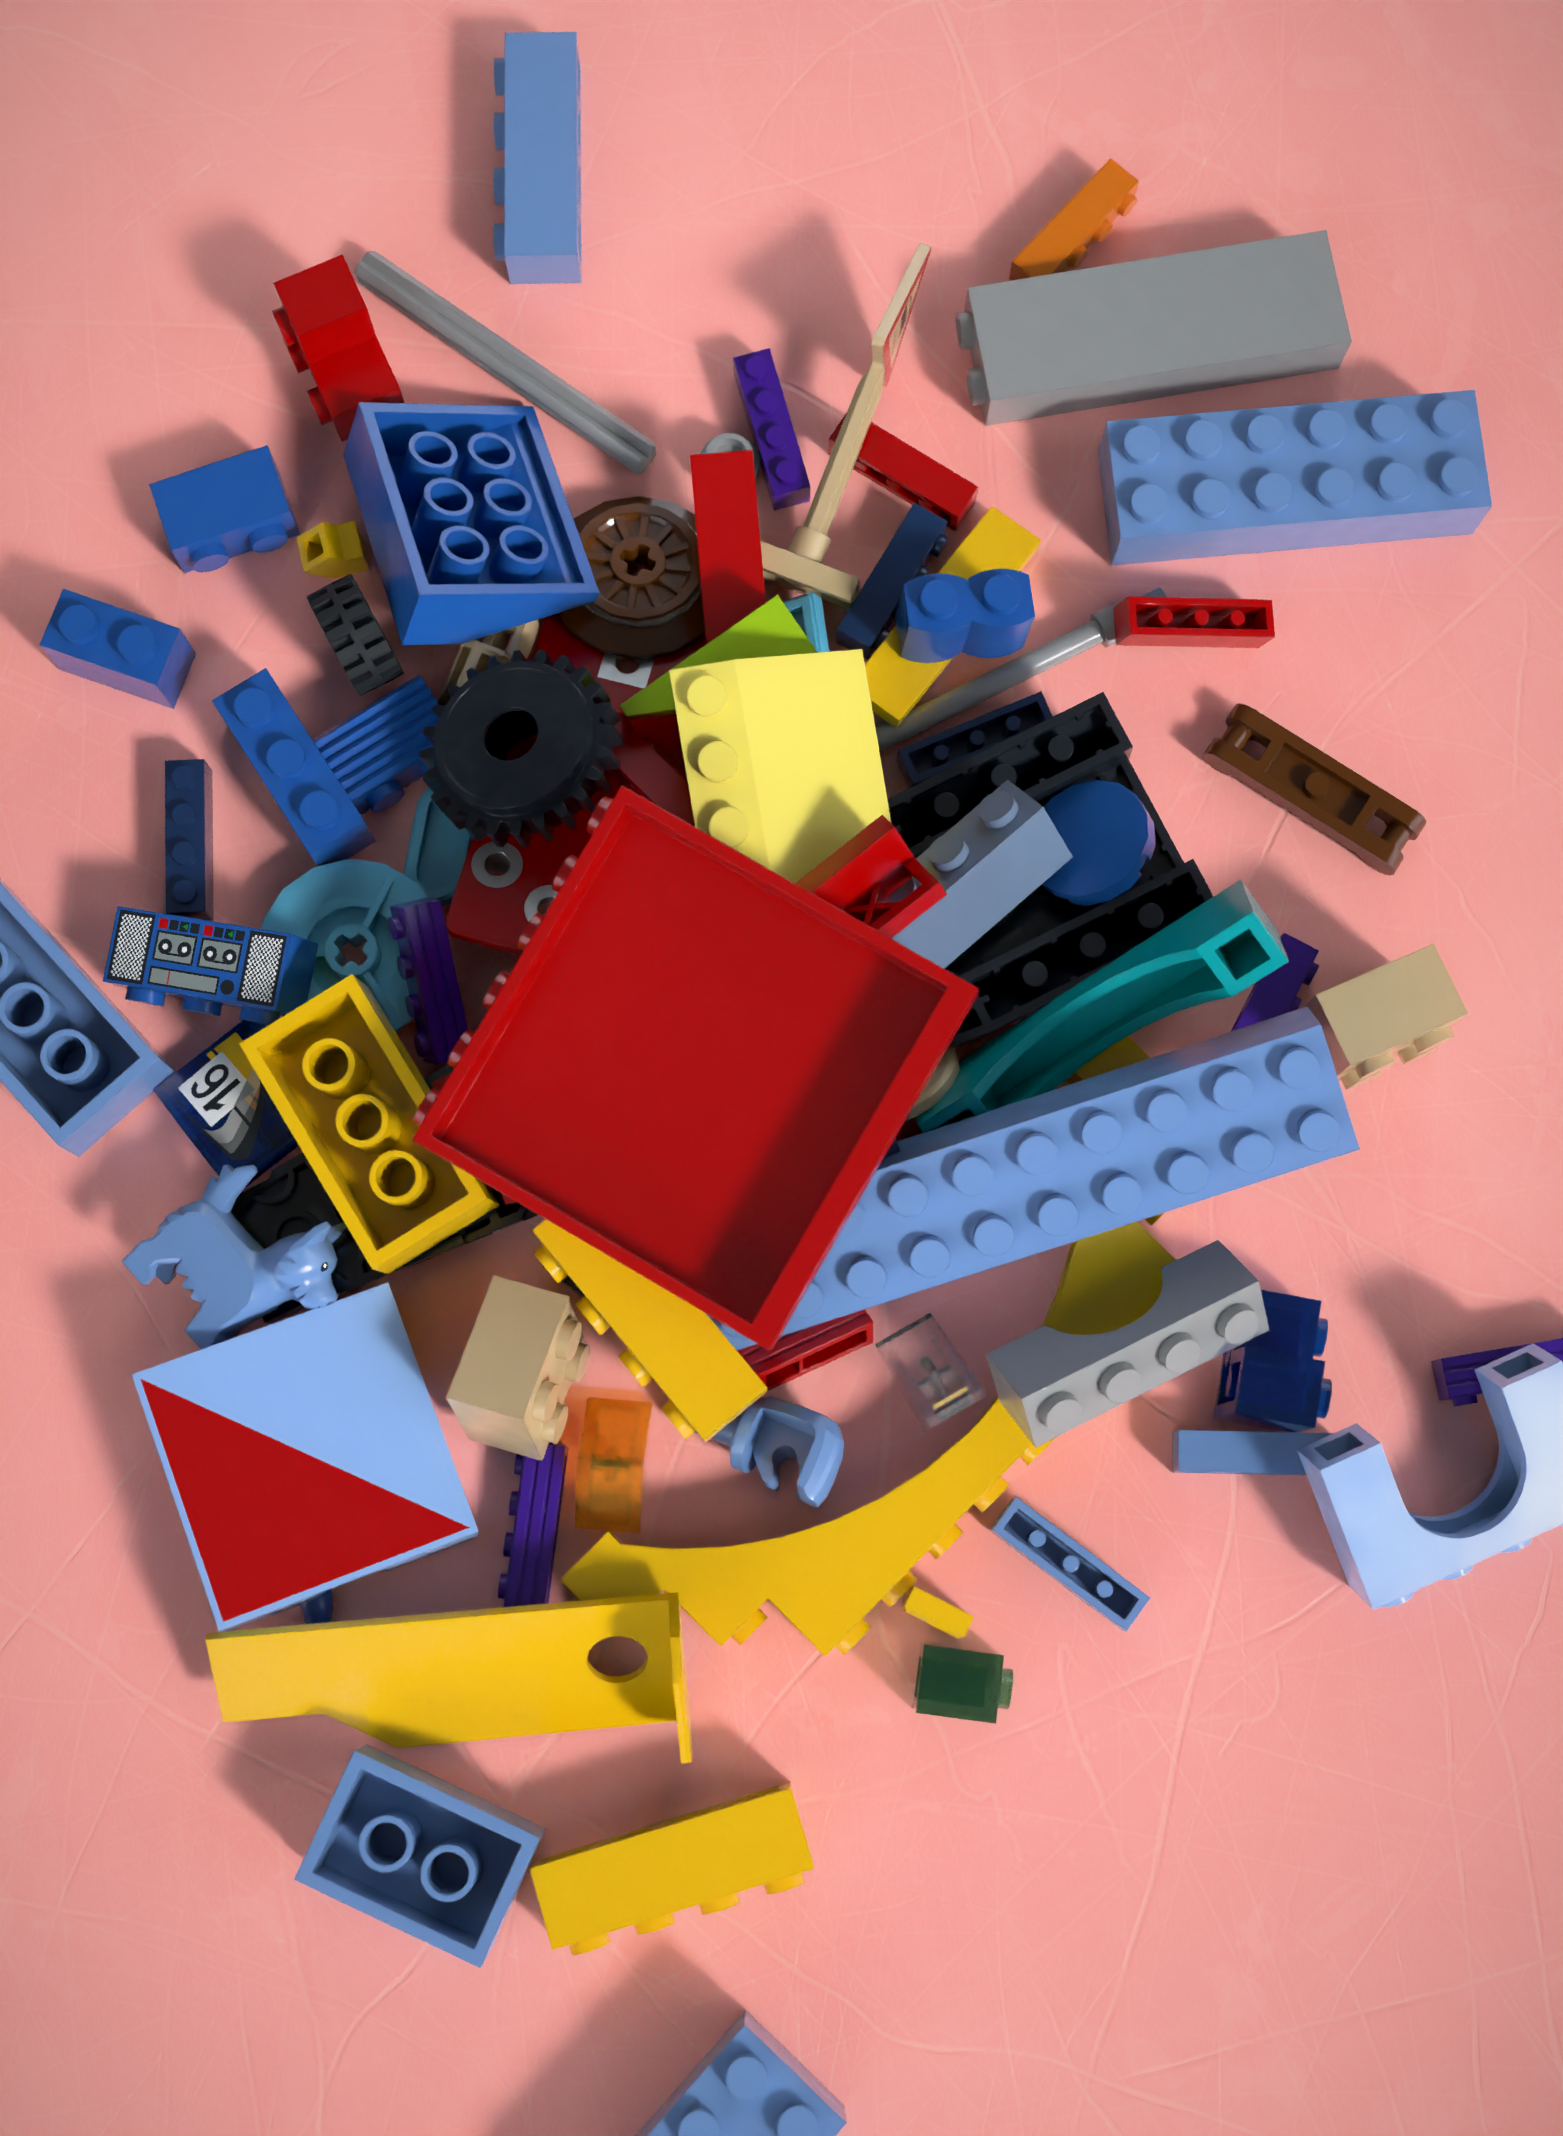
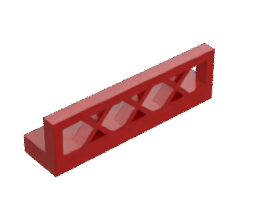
[795,815,947,939]

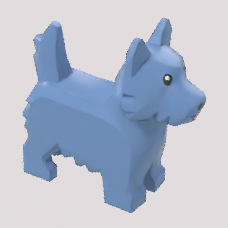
[122,1164,347,1349]

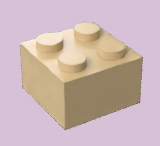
[1303,943,1469,1090]
[446,1275,590,1461]

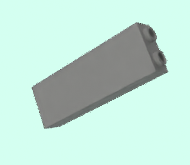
[956,230,1352,426]

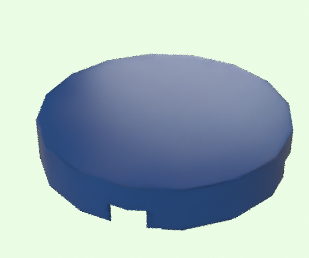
[1042,780,1156,906]

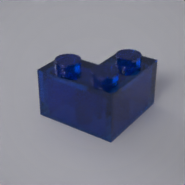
[1213,1290,1332,1432]

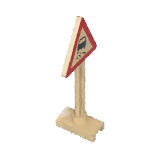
[760,243,932,611]

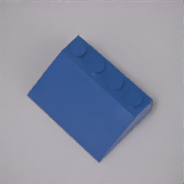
[343,402,599,645]

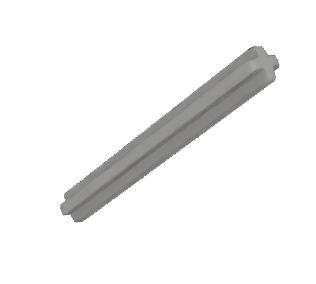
[354,251,657,474]

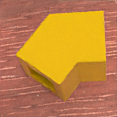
[296,521,369,579]

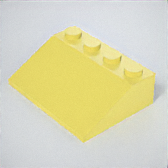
[669,649,892,883]

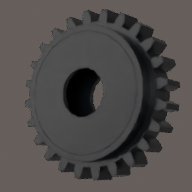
[420,650,623,848]

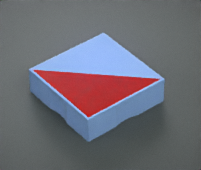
[131,1283,479,1632]

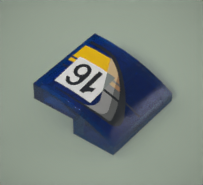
[153,1020,299,1189]

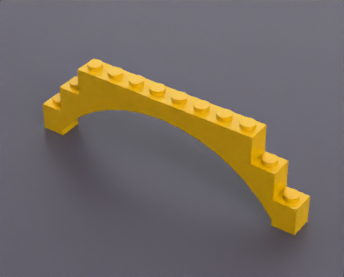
[560,1036,1176,1657]

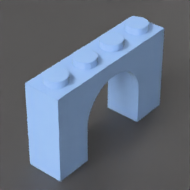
[1297,1343,1563,1610]

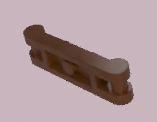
[1203,703,1427,876]

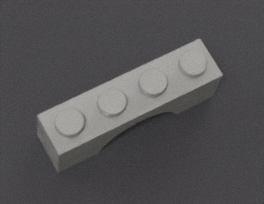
[986,1240,1269,1448]

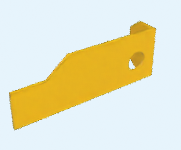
[205,1592,692,1763]

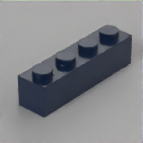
[836,503,949,660]
[896,691,1053,789]
[165,759,214,921]

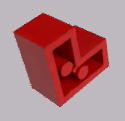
[272,254,405,442]

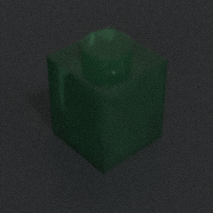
[912,1642,1013,1724]

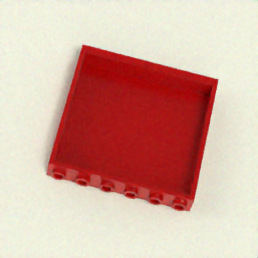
[412,785,979,1350]

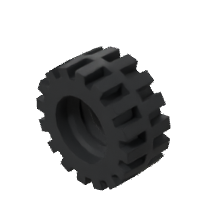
[306,574,404,696]

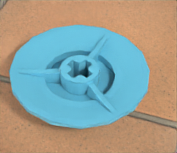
[261,859,428,1032]

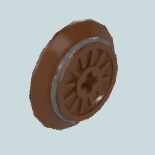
[557,496,705,660]

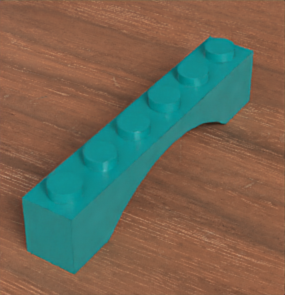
[917,879,1289,1133]

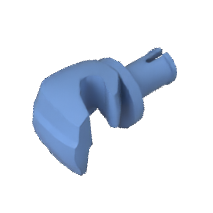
[695,1396,844,1508]

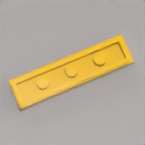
[865,506,1042,729]

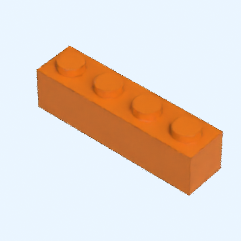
[1009,158,1139,280]

